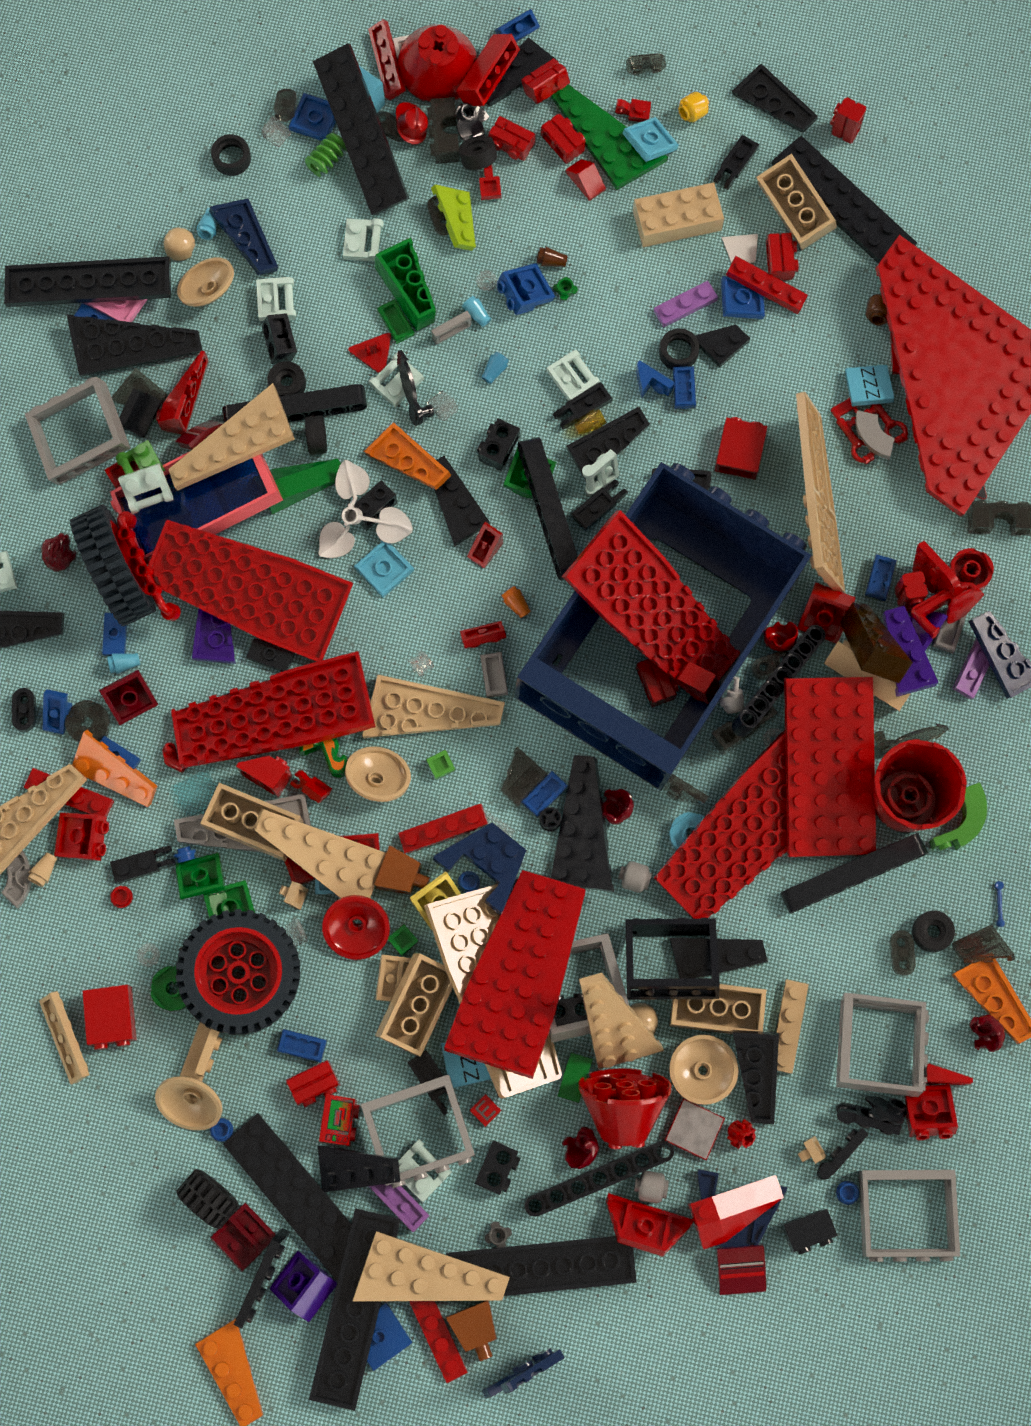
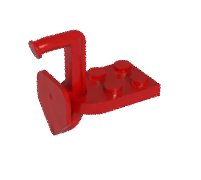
[911,541,984,639]

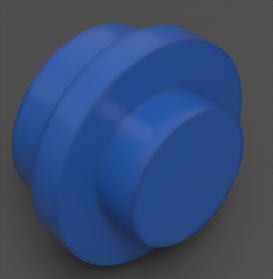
[174,846,196,863]
[458,871,480,893]
[210,1118,233,1142]
[836,1181,860,1205]

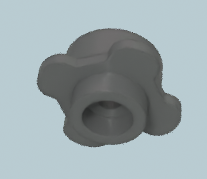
[485,1221,512,1248]

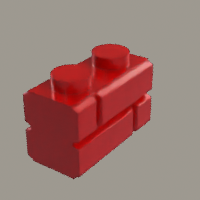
[521,58,570,104]
[830,97,866,144]
[541,113,586,164]
[488,116,535,161]
[766,233,799,280]
[894,571,928,613]
[636,659,679,707]
[286,1060,341,1108]

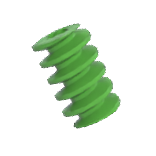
[305,133,347,177]

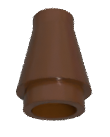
[536,246,568,267]

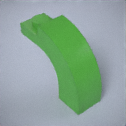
[929,782,987,851]

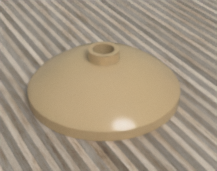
[177,257,234,307]
[345,747,411,802]
[669,1035,738,1105]
[155,1076,222,1130]

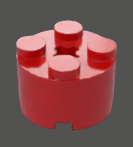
[948,548,994,591]

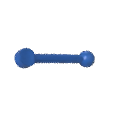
[994,881,1005,927]

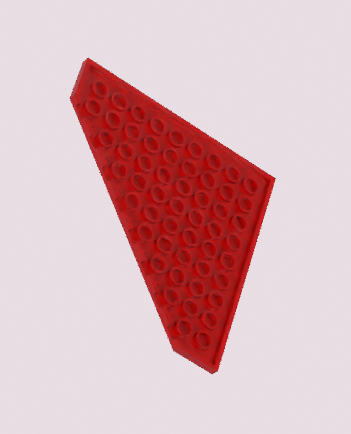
[875,235,1031,517]

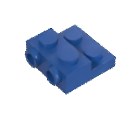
[497,263,555,315]

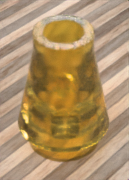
[574,409,607,435]

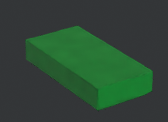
[377,299,415,344]
[557,1052,593,1103]

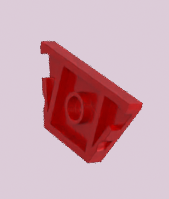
[606,1193,693,1256]

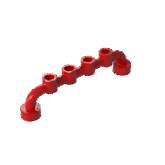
[117,511,181,621]

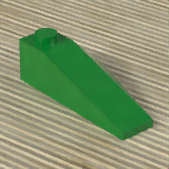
[253,459,341,515]

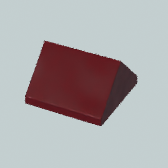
[99,670,158,725]

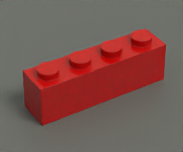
[456,34,520,106]

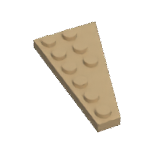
[362,675,505,738]
[254,808,386,898]

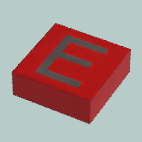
[469,1094,502,1127]

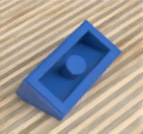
[494,9,540,41]

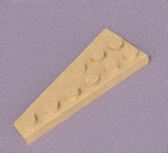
[168,383,295,491]
[0,764,87,875]
[579,973,664,1069]
[353,1231,510,1301]

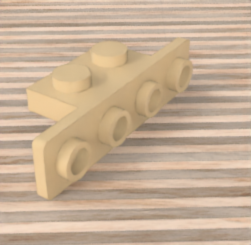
[180,1022,222,1081]

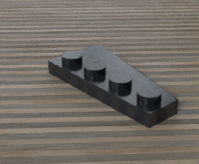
[486,37,558,107]
[732,64,818,133]
[566,407,650,481]
[434,456,490,547]
[0,611,64,648]
[669,938,768,979]
[733,1030,779,1124]
[318,1145,401,1192]
[234,1228,290,1329]

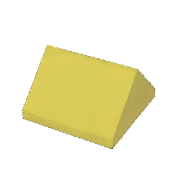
[410,872,461,930]

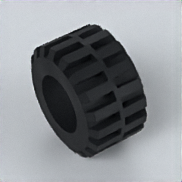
[176,1169,239,1229]

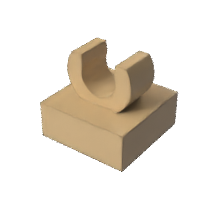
[279,881,309,910]
[798,1136,826,1164]

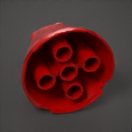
[398,24,477,104]
[579,1068,671,1149]

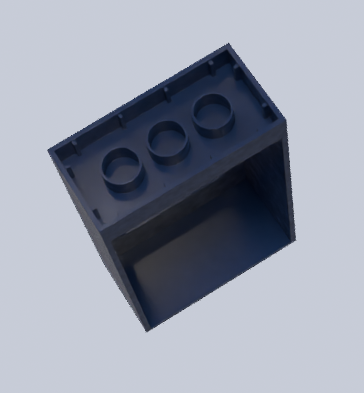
[514,462,812,791]

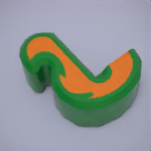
[299,738,348,778]

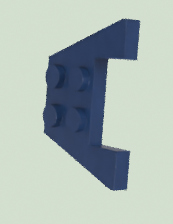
[433,822,527,915]
[697,1169,787,1247]
[482,1348,565,1399]

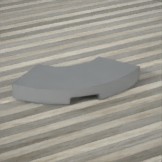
[855,411,895,460]
[1,850,32,909]

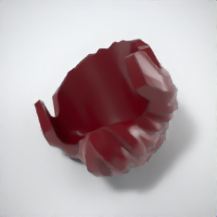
[41,533,76,572]
[602,788,634,825]
[969,1014,1005,1052]
[562,1126,599,1169]

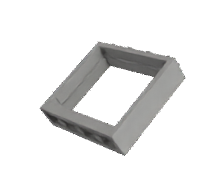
[25,377,131,485]
[548,933,629,1043]
[836,993,929,1097]
[361,1074,475,1189]
[859,1170,960,1262]

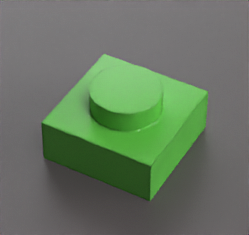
[426,750,456,780]

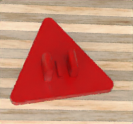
[348,332,391,373]

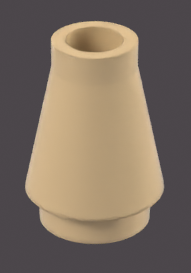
[28,852,57,887]

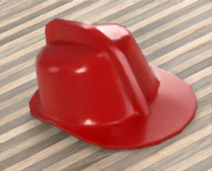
[395,102,428,144]

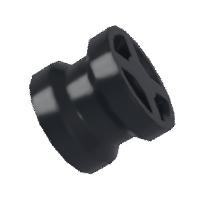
[540,807,561,832]

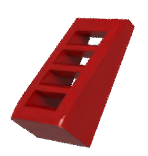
[924,1063,973,1086]

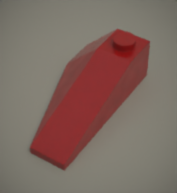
[156,351,208,435]
[688,1175,784,1250]

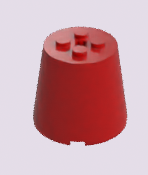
[873,739,967,833]

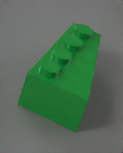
[375,237,436,331]

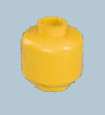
[678,92,709,123]

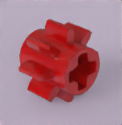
[727,1119,756,1149]

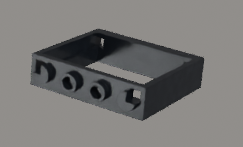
[625,918,720,1000]

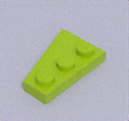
[431,184,476,251]

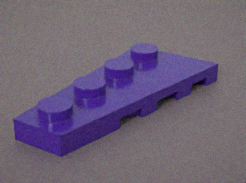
[882,606,939,697]
[192,608,236,664]

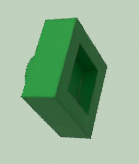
[388,924,419,956]

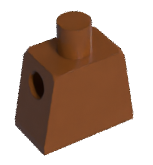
[374,846,431,895]
[446,1301,497,1361]

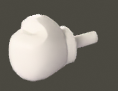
[720,677,744,714]

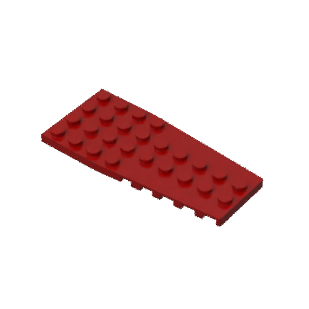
[562,510,740,701]
[143,520,354,662]
[171,651,376,768]
[654,730,787,919]
[444,870,586,1079]

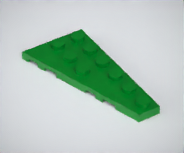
[552,85,668,190]

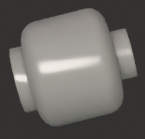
[618,861,652,893]
[634,1171,669,1203]

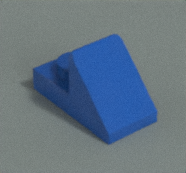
[636,360,674,398]
[43,689,72,735]

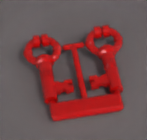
[830,398,908,464]

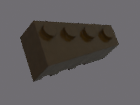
[840,602,913,683]

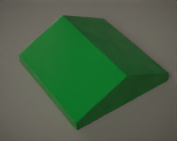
[503,447,557,499]
[175,853,225,900]
[203,880,255,918]

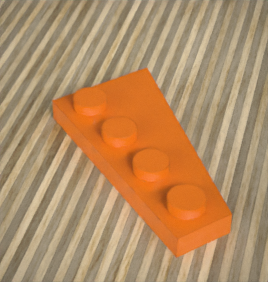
[364,422,451,490]
[72,730,158,807]
[952,953,1031,1044]
[195,1319,263,1426]

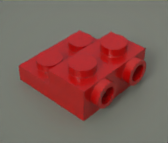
[54,812,109,861]
[904,1084,958,1141]

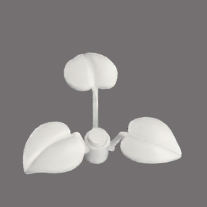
[319,460,413,558]

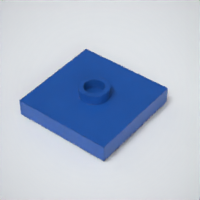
[289,93,336,141]
[721,276,765,319]
[367,1303,413,1371]

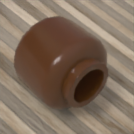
[865,293,888,326]

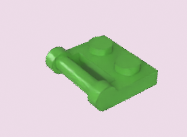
[115,440,165,474]

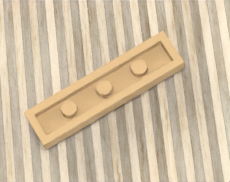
[776,979,809,1074]
[39,991,90,1084]

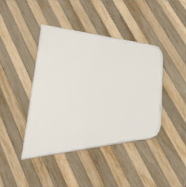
[722,234,758,263]

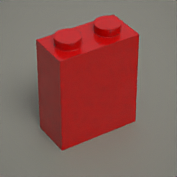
[714,417,768,480]
[83,984,137,1050]

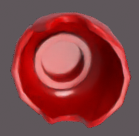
[764,621,798,652]

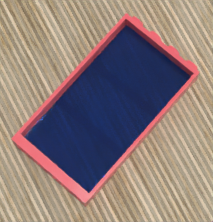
[110,451,283,566]

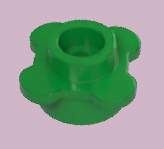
[553,277,578,301]

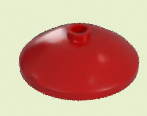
[322,895,390,960]

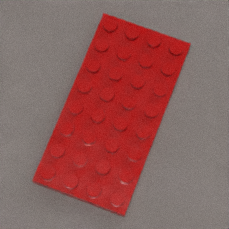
[784,677,876,857]

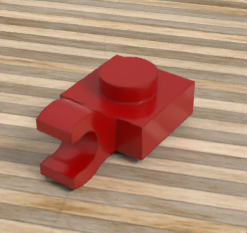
[615,99,651,122]
[479,164,501,200]
[290,770,332,803]

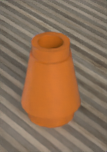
[501,586,531,619]

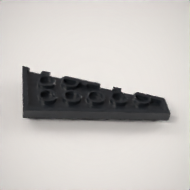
[66,314,203,377]
[551,755,614,892]

